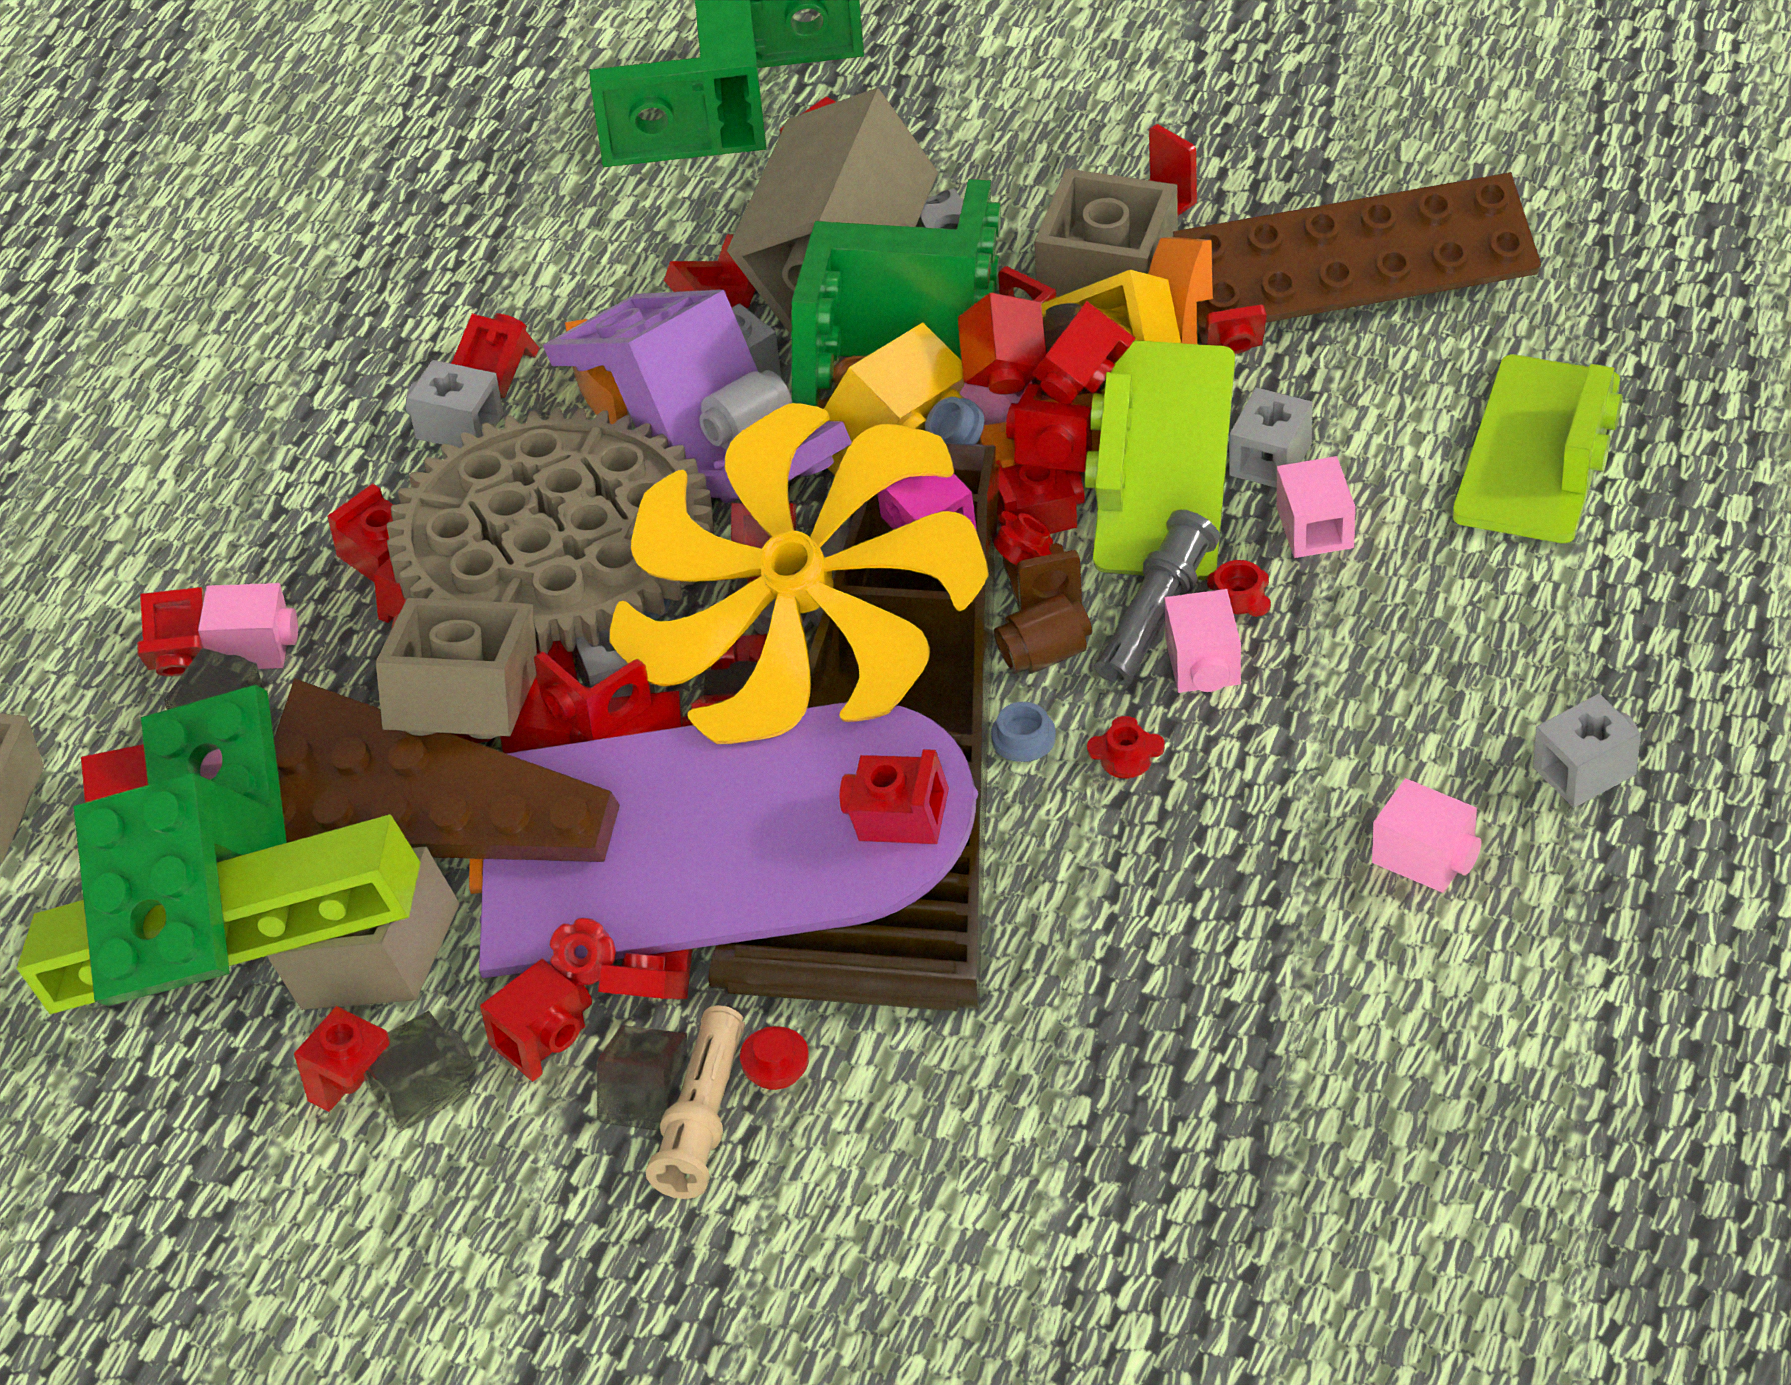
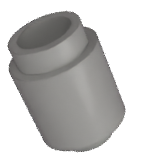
[699,370,792,450]

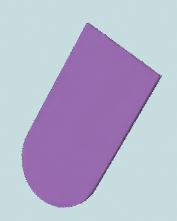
[479,702,978,978]

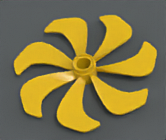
[609,403,988,744]

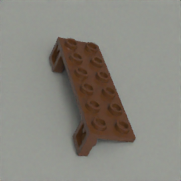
[1173,172,1541,334]

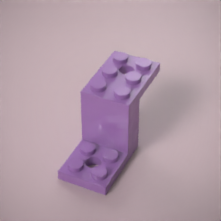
[543,290,852,503]

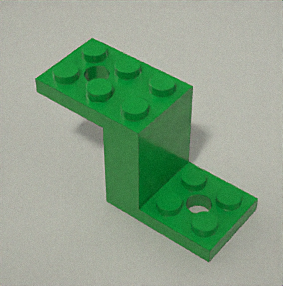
[589,0,864,168]
[792,179,1001,407]
[73,685,287,1006]

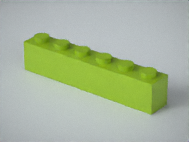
[16,814,421,1014]

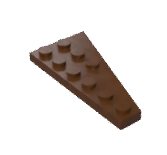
[274,678,620,862]

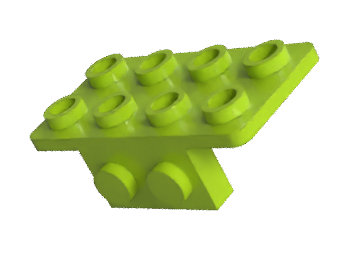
[1085,340,1235,580]
[1453,354,1623,543]

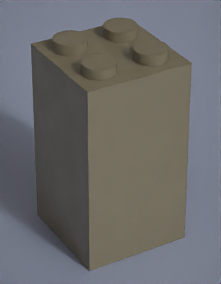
[727,87,938,332]

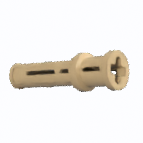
[646,1005,745,1199]

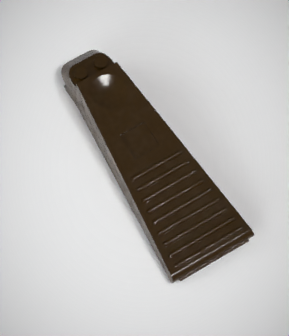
[708,443,999,1012]

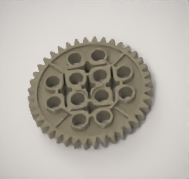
[387,408,714,654]

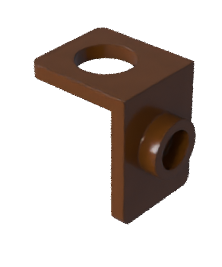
[1003,543,1082,611]

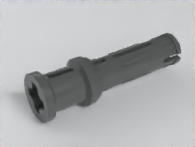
[1094,510,1220,687]

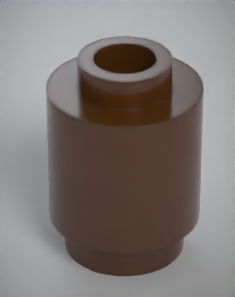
[994,593,1093,675]

